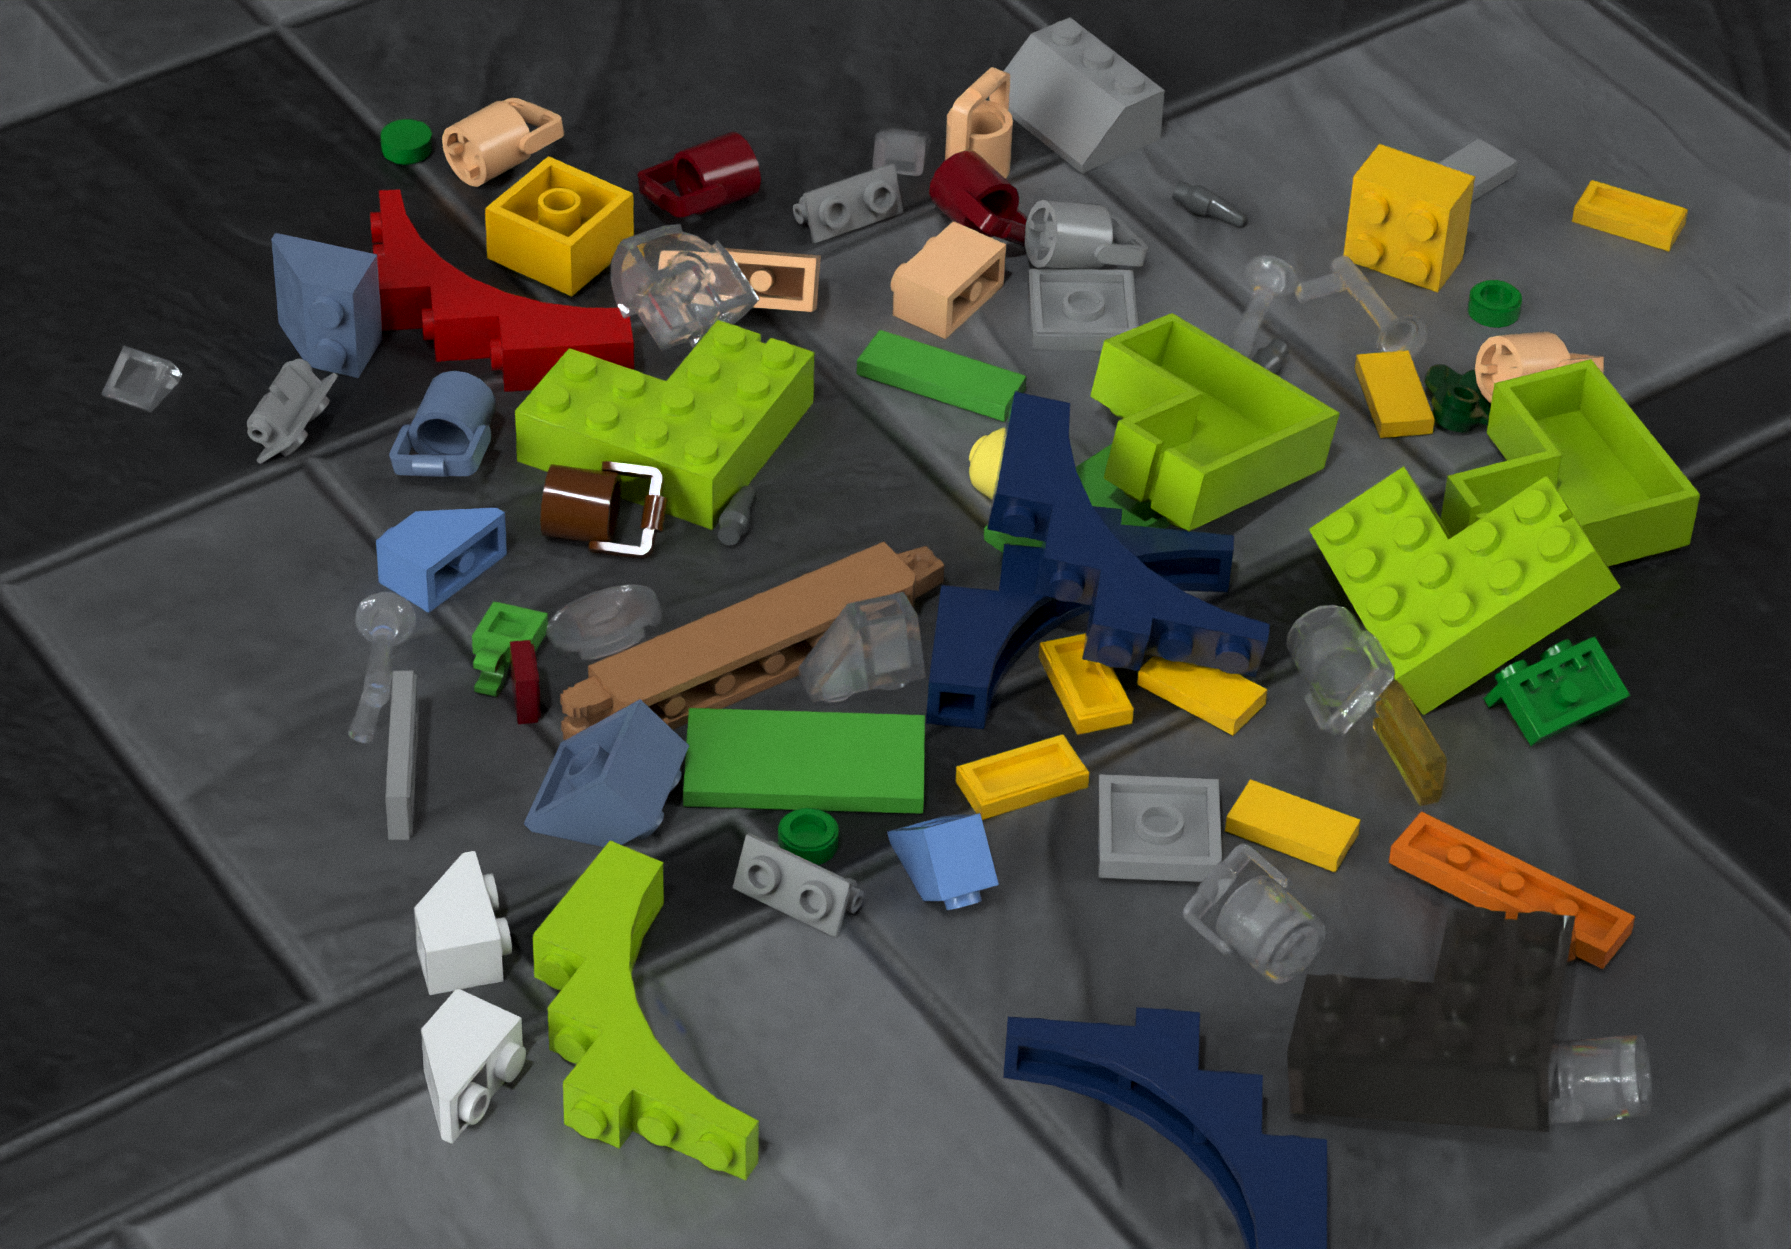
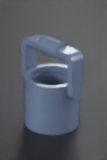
[389,371,496,477]

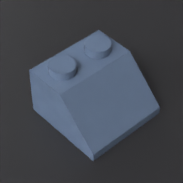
[271,233,382,378]
[524,699,689,847]

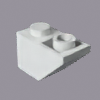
[414,851,512,995]
[421,988,526,1144]

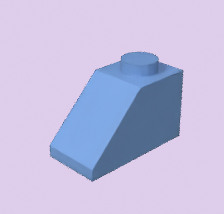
[376,508,507,613]
[887,813,999,910]

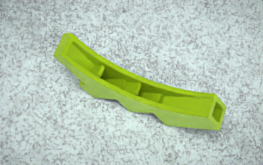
[533,840,759,1181]

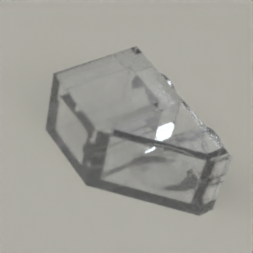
[798,592,926,702]

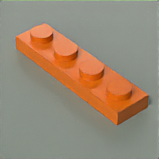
[1389,811,1635,969]

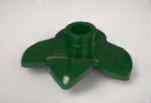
[1424,364,1491,433]

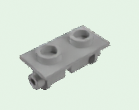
[793,163,904,243]
[247,359,338,464]
[733,833,864,938]

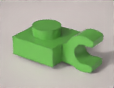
[472,601,548,697]

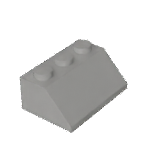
[989,17,1165,174]

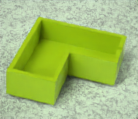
[1090,313,1340,532]
[515,320,815,530]
[1441,359,1700,566]
[1309,466,1621,715]

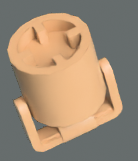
[945,67,1013,179]
[442,98,564,187]
[1475,332,1604,403]

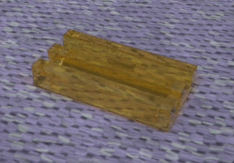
[1372,680,1447,806]

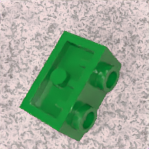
[1483,636,1631,746]

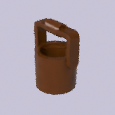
[540,461,668,559]

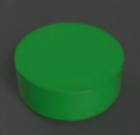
[380,119,432,165]
[1467,280,1522,328]
[778,808,839,865]

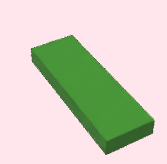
[856,330,1027,421]

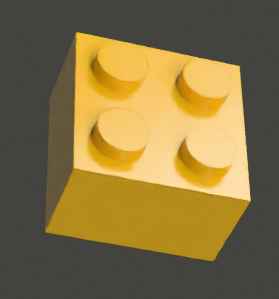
[1343,144,1475,293]
[485,156,634,297]

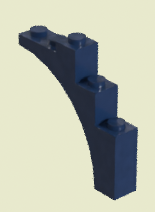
[987,391,1270,677]
[926,506,1234,729]
[1003,1007,1327,1249]

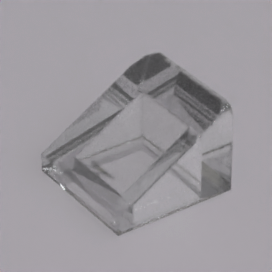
[872,127,931,176]
[101,346,182,412]

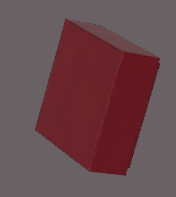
[510,640,541,725]

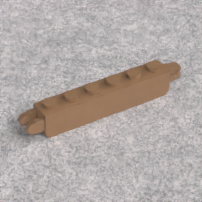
[560,542,945,740]

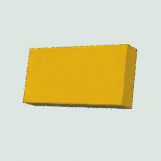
[1572,180,1688,251]
[1355,350,1435,438]
[1038,633,1134,735]
[1137,656,1268,736]
[955,734,1089,820]
[1225,779,1361,873]

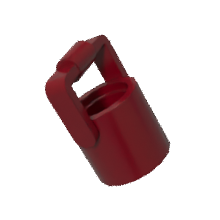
[637,131,761,217]
[929,151,1027,246]

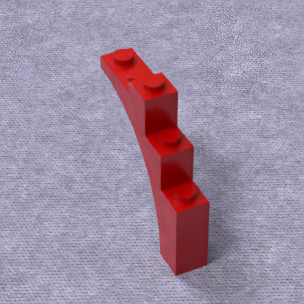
[370,189,634,392]

